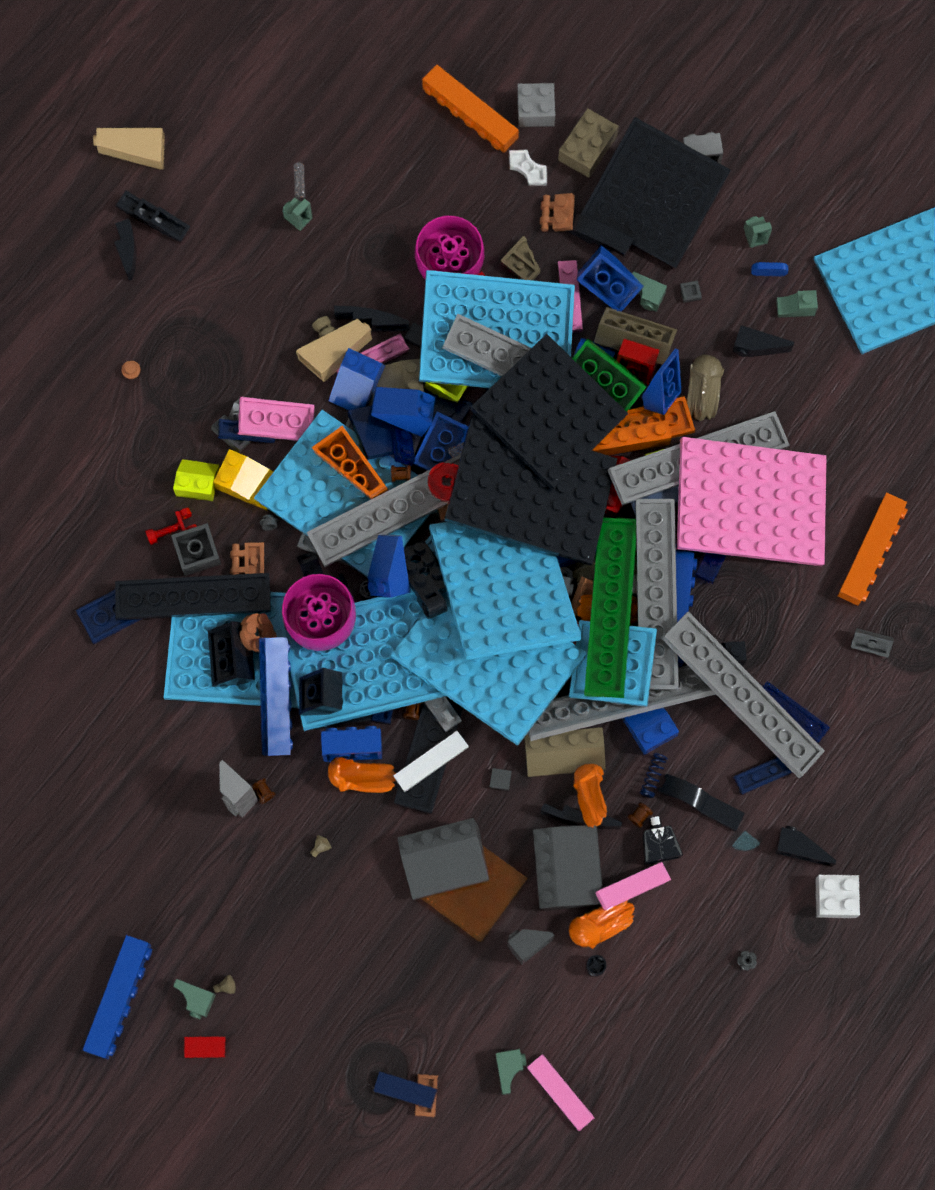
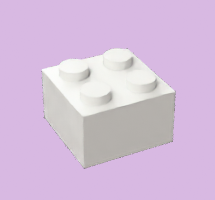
[816,875,860,918]

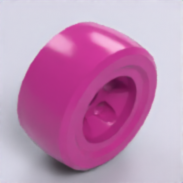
[415,216,484,279]
[282,574,356,651]

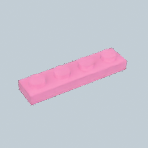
[558,260,583,332]

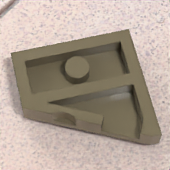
[500,236,540,281]

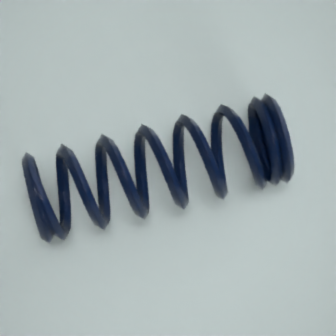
[640,753,668,798]

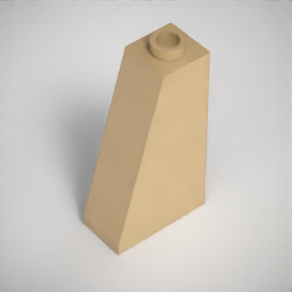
[93,128,165,169]
[296,319,372,382]

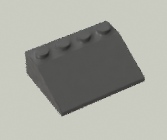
[397,818,490,900]
[533,825,602,911]

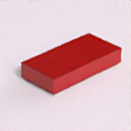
[184,1037,226,1058]

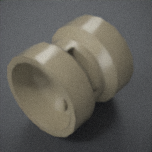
[312,316,336,338]

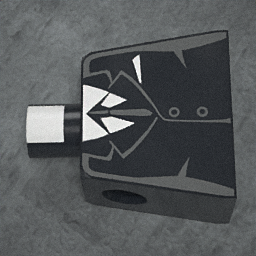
[643,817,683,865]

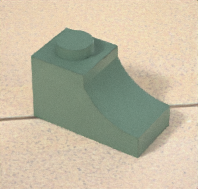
[283,198,312,231]
[744,216,772,248]
[632,271,667,312]
[776,290,818,318]
[173,979,216,1019]
[496,1049,526,1095]

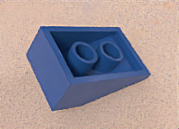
[577,246,643,312]
[328,348,386,410]
[642,349,682,415]
[371,387,435,437]
[368,534,410,598]
[622,708,679,755]

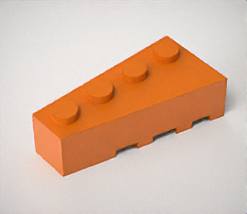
[311,426,389,499]

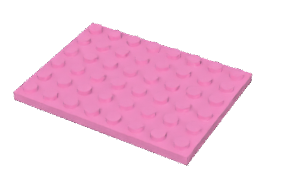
[677,437,826,566]

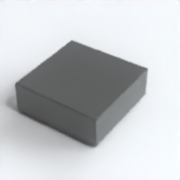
[679,280,702,303]
[489,768,512,791]

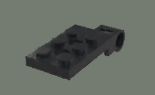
[404,540,447,619]

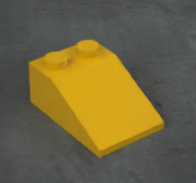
[213,449,274,511]

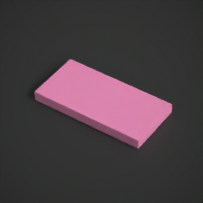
[238,397,314,441]

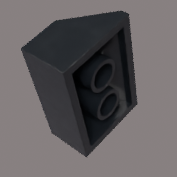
[208,621,255,687]

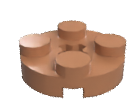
[240,613,277,653]

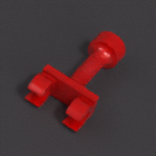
[145,508,197,545]

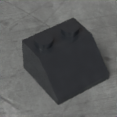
[299,668,343,716]

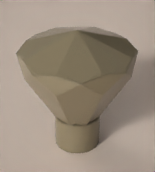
[310,835,332,857]
[213,975,236,994]

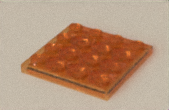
[420,845,527,943]

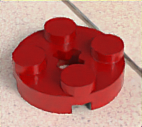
[427,462,458,502]

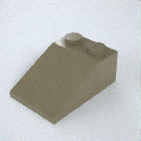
[368,359,424,406]

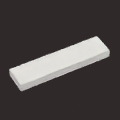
[393,731,469,792]

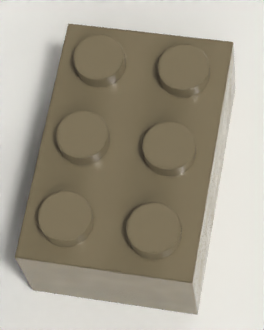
[558,109,619,178]

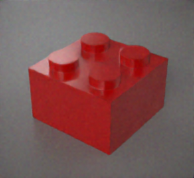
[616,339,660,390]

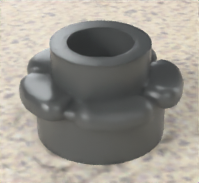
[260,515,278,531]
[737,951,757,971]

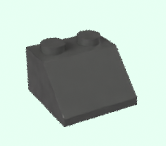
[507,929,554,964]

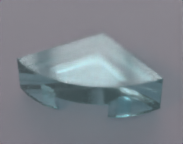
[732,831,760,851]

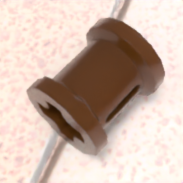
[391,465,411,482]
[403,702,423,720]
[251,778,276,804]
[627,802,653,828]

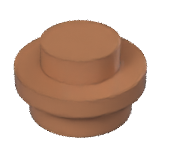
[122,361,141,379]

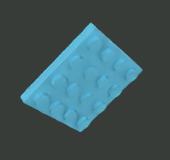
[569,620,657,707]

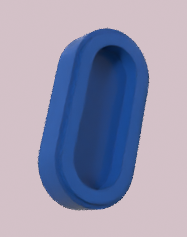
[751,262,788,276]

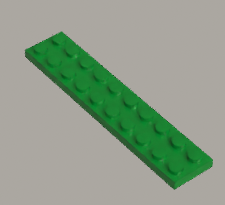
[584,518,636,698]

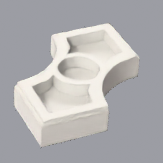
[509,150,547,186]

